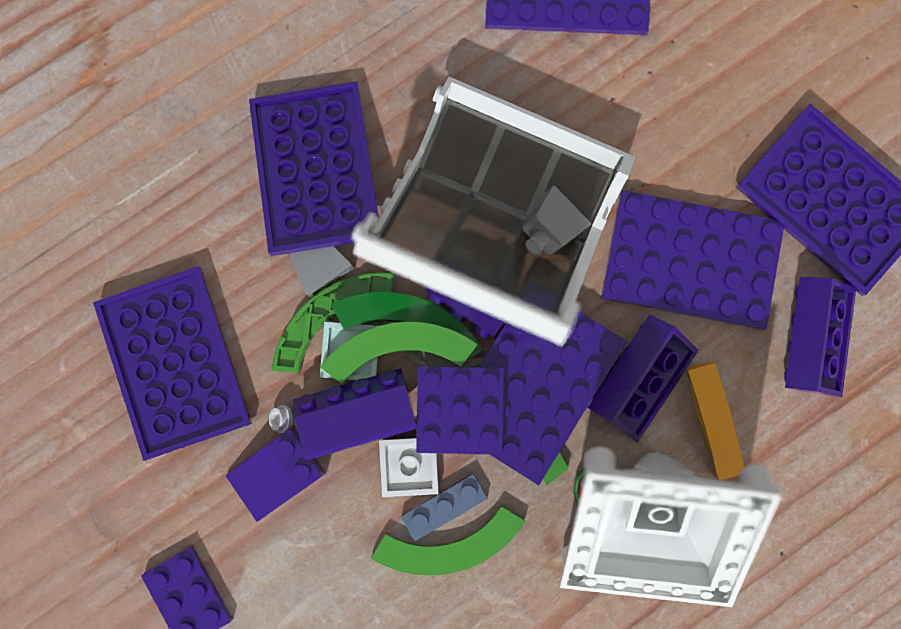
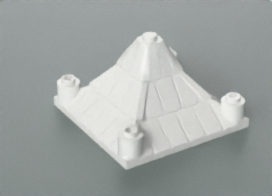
[560,447,781,607]

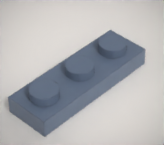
[401,473,488,541]

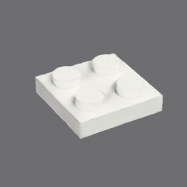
[379,438,439,497]

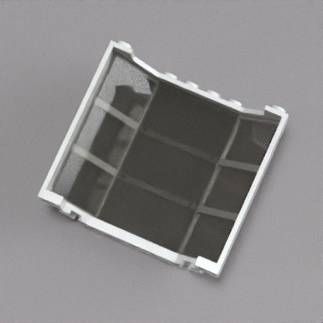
[352,77,636,345]

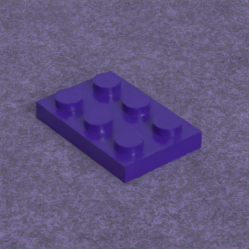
[141,546,233,629]

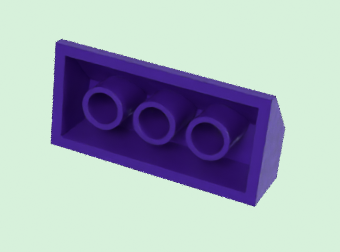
[784,277,856,398]
[587,314,699,442]
[293,368,417,460]

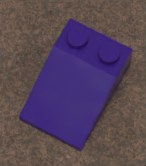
[226,428,326,522]

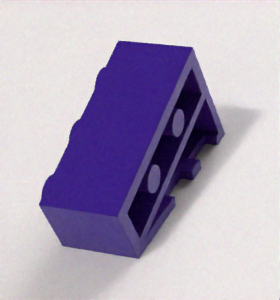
[425,261,505,339]

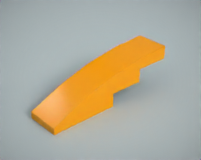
[686,361,744,481]

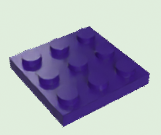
[416,366,504,455]

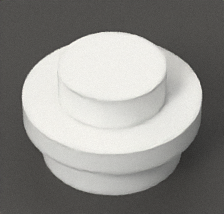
[269,405,294,433]

